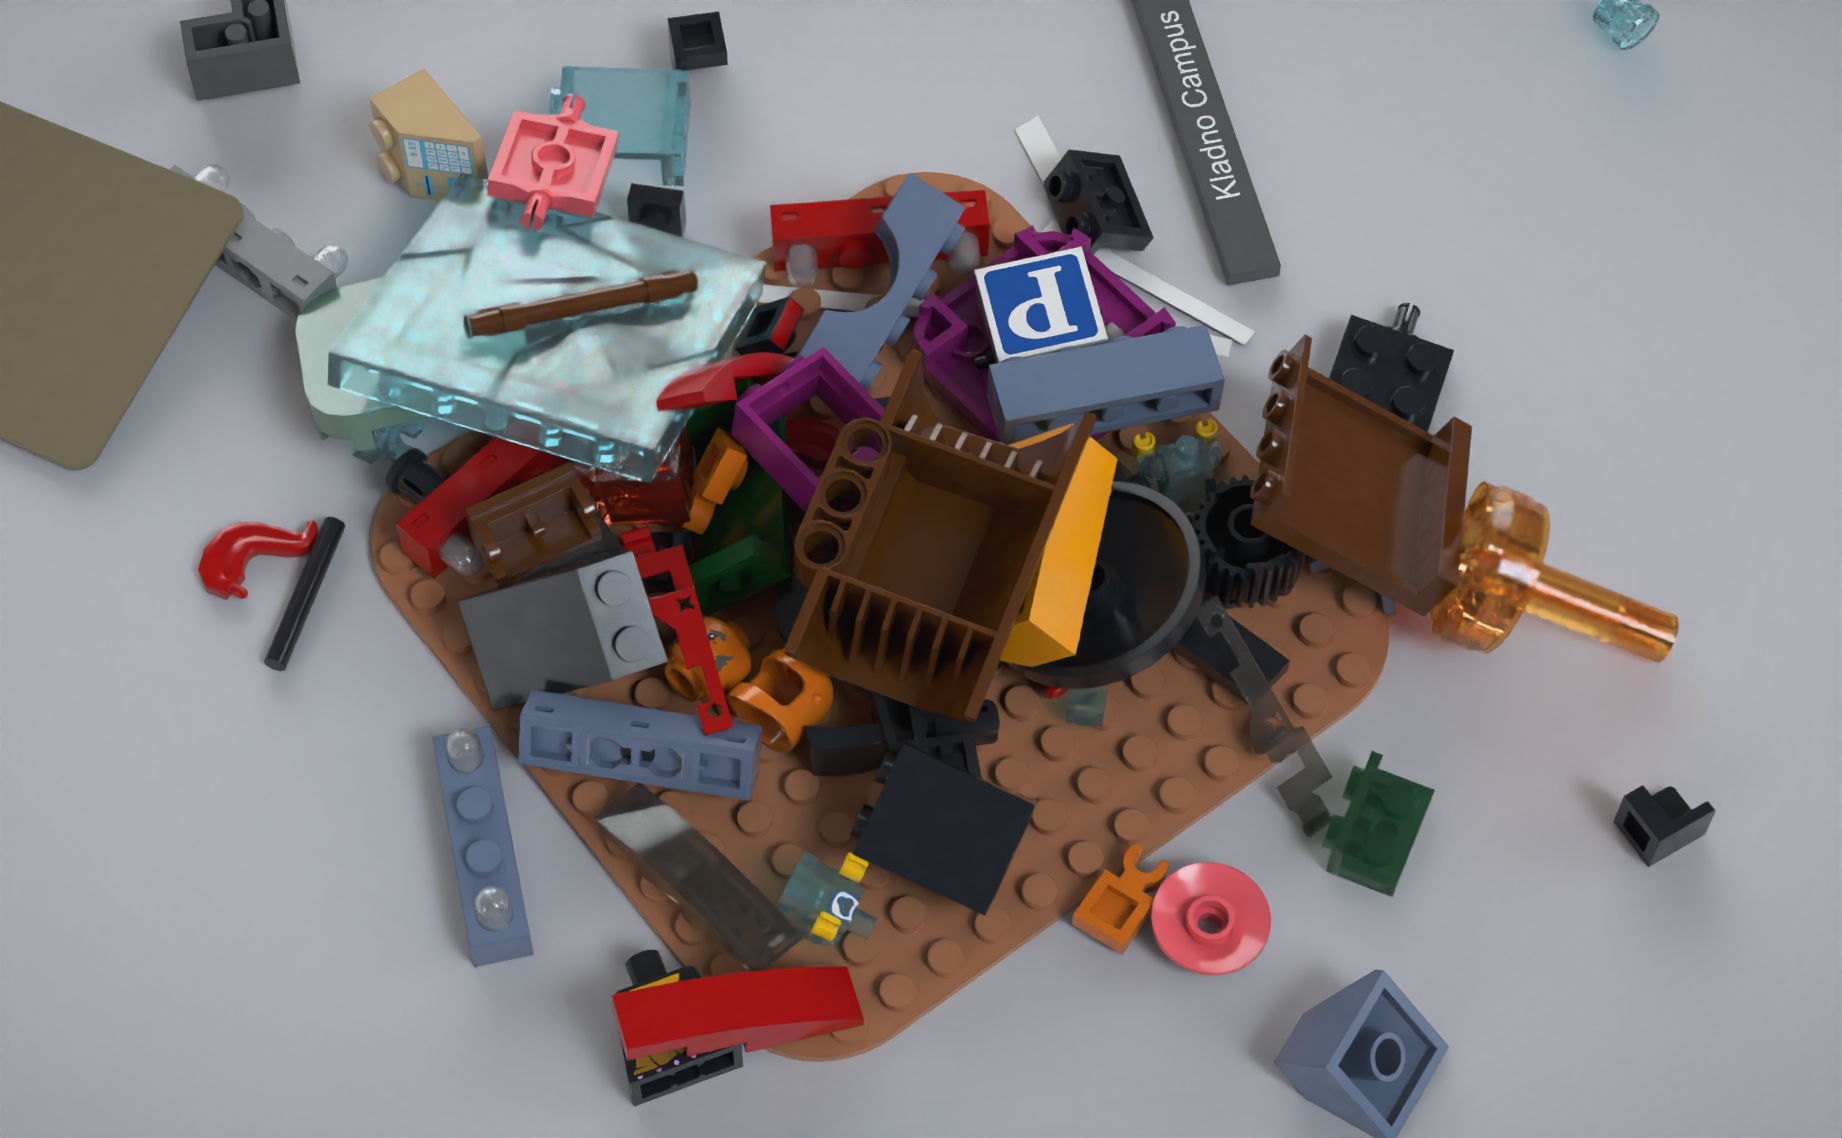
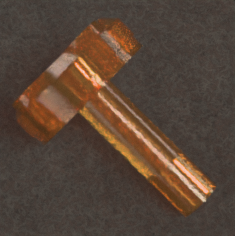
[1430,481,1679,663]

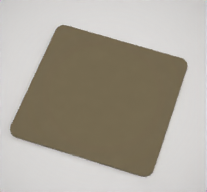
[0,101,243,470]

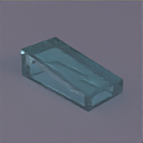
[1066,685,1108,728]

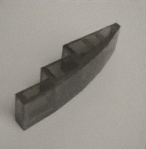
[594,783,802,971]

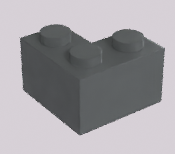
[180,0,300,101]

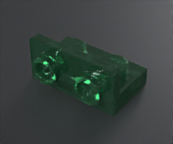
[1322,751,1435,898]

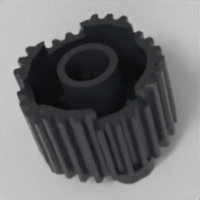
[1192,475,1304,610]

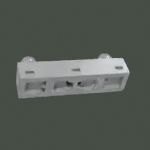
[169,164,348,321]

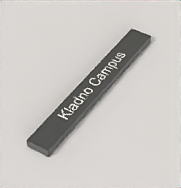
[1131,0,1281,286]

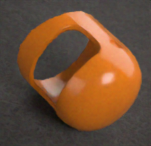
[726,648,833,753]

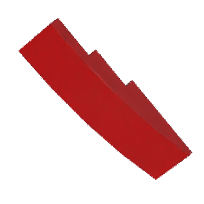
[612,966,864,1061]

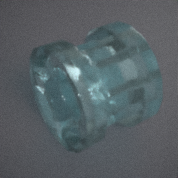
[1593,0,1660,50]

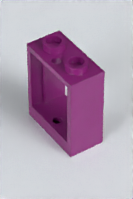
[731,346,885,513]

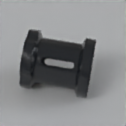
[385,448,450,505]

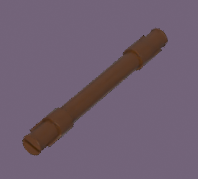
[463,269,698,339]

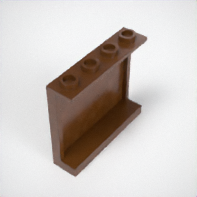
[1250,334,1472,617]

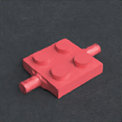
[487,94,619,231]

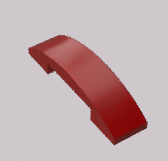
[656,352,817,412]

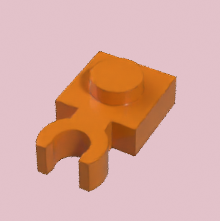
[681,427,748,535]
[1072,843,1169,955]

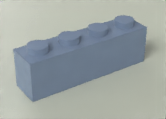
[986,325,1225,445]

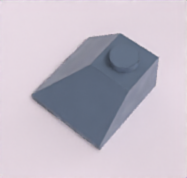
[1274,969,1449,1138]

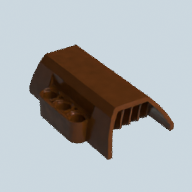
[784,348,1096,725]

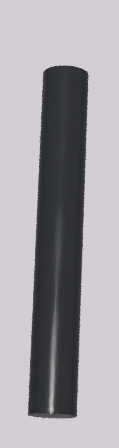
[264,517,346,671]

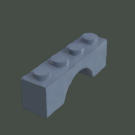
[795,173,966,391]

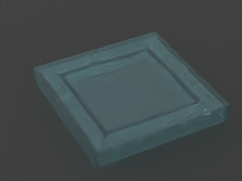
[327,172,767,484]

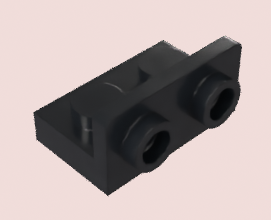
[1044,149,1154,254]

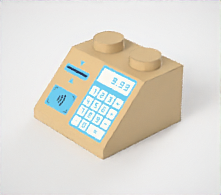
[369,68,493,207]

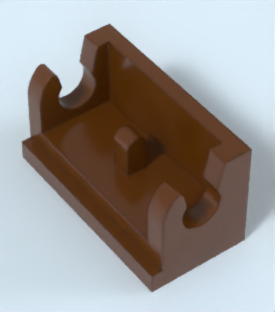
[465,462,602,586]

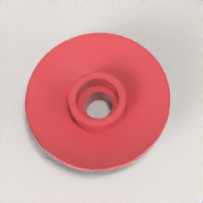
[1151,862,1271,976]

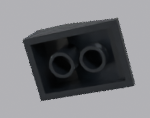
[457,545,668,711]

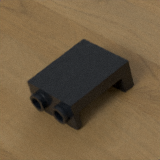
[850,742,1038,916]

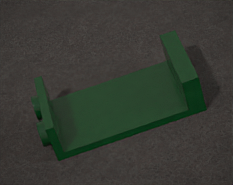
[664,378,793,616]

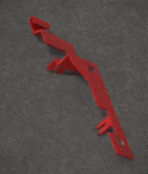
[621,525,734,736]

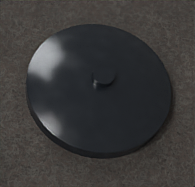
[1006,481,1207,689]

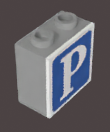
[974,247,1108,364]

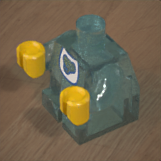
[1132,419,1222,515]
[768,851,878,946]

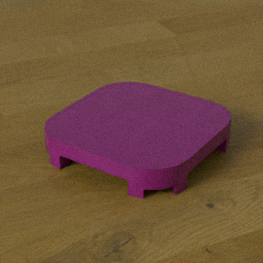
[913,225,1176,442]

